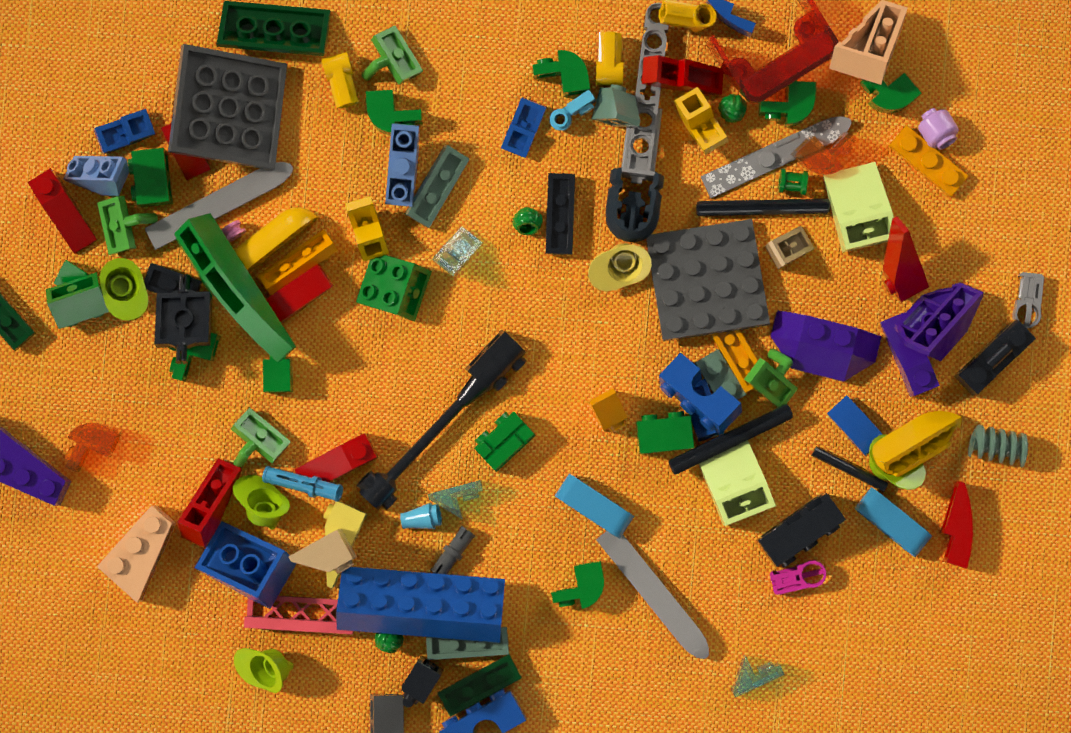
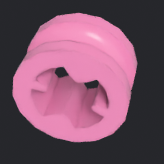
[221,220,246,243]

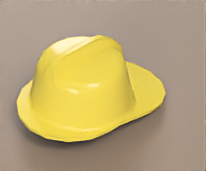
[588,243,652,292]

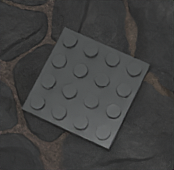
[168,44,287,170]
[646,219,770,342]

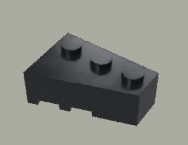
[756,493,846,568]

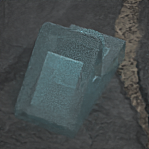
[432,226,483,276]
[428,480,483,519]
[731,655,785,698]

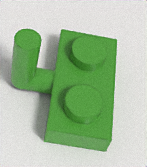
[362,25,423,85]
[97,196,158,255]
[744,349,798,407]
[231,407,291,468]

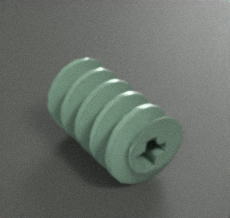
[968,424,1028,468]

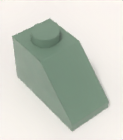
[592,84,640,127]

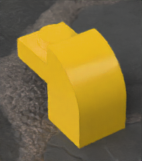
[674,87,729,155]
[345,196,389,262]

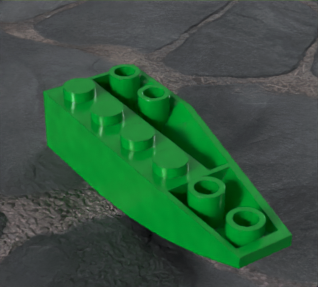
[174,213,296,362]

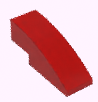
[642,55,724,96]
[266,264,334,324]
[940,481,973,569]

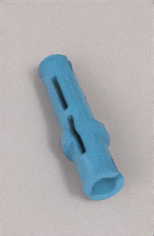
[262,466,343,502]

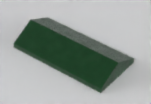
[216,1,330,56]

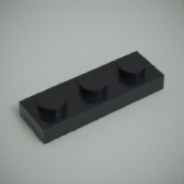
[545,173,575,255]

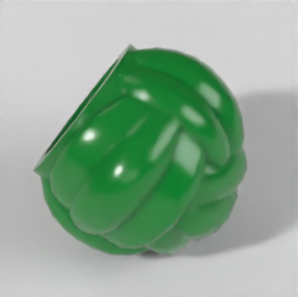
[718,94,747,123]
[512,207,543,235]
[374,633,404,653]

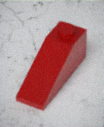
[27,168,98,254]
[883,216,929,302]
[294,433,379,494]
[177,458,242,548]

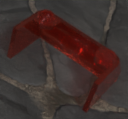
[706,0,839,103]

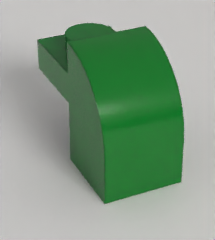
[532,50,590,97]
[860,73,922,114]
[758,81,816,127]
[366,90,423,136]
[169,333,221,382]
[551,561,604,609]

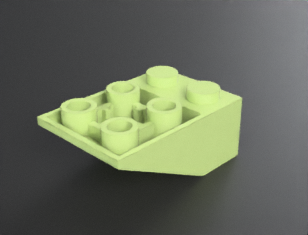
[823,162,894,253]
[699,440,776,526]

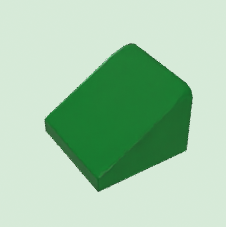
[54,260,89,285]

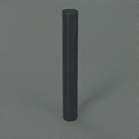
[811,446,888,492]

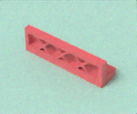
[244,596,355,634]

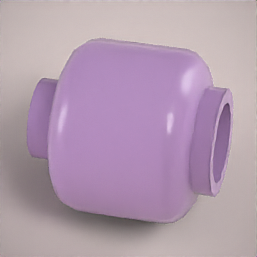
[918,108,959,150]

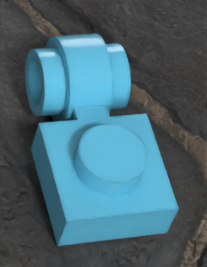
[550,90,597,131]

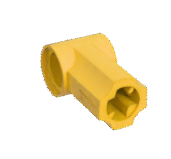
[659,0,717,32]
[596,32,623,86]
[321,52,359,109]

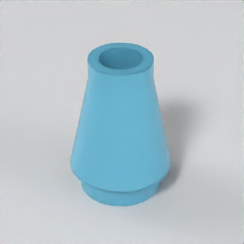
[400,503,442,529]

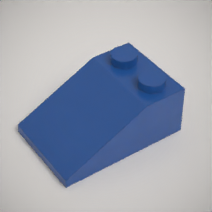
[194,521,297,609]

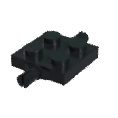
[154,274,212,364]

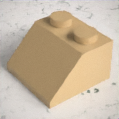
[289,529,357,574]

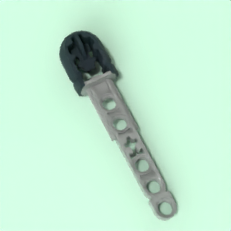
[605,3,669,242]

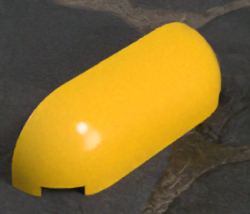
[235,207,319,273]
[872,411,962,477]

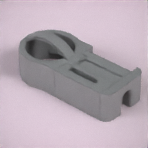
[1012,272,1044,328]

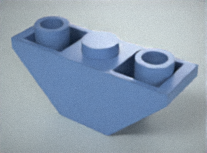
[385,123,419,207]
[64,156,129,196]

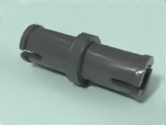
[430,526,475,574]

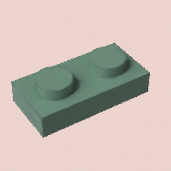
[695,349,746,400]

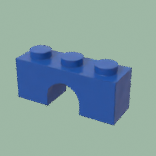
[659,352,742,435]
[439,689,526,733]

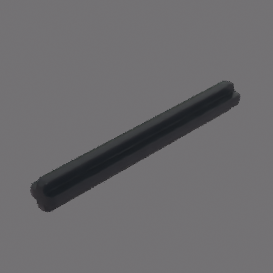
[696,199,830,216]
[668,404,793,474]

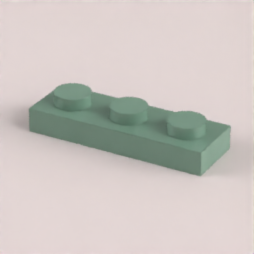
[404,145,469,228]
[426,627,509,660]

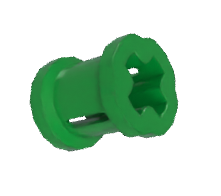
[778,168,808,195]

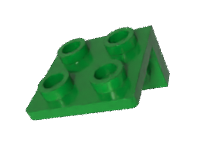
[356,255,432,322]

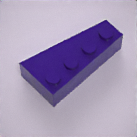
[0,427,71,506]

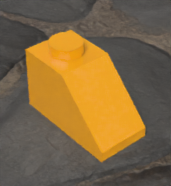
[588,388,628,433]

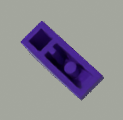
[879,312,940,397]

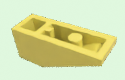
[323,501,367,588]

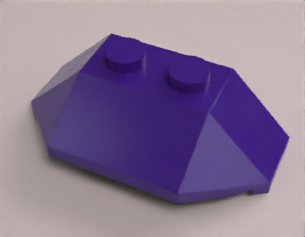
[894,282,984,361]
[770,310,882,382]

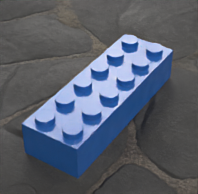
[336,567,505,643]

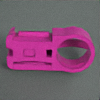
[770,560,826,595]

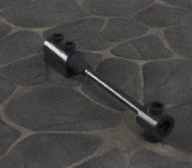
[357,330,527,510]

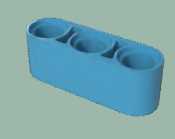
[554,474,634,539]
[854,487,932,557]

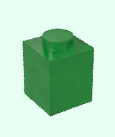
[263,355,293,393]

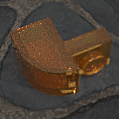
[791,132,856,175]
[65,423,122,472]

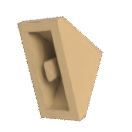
[765,226,815,269]

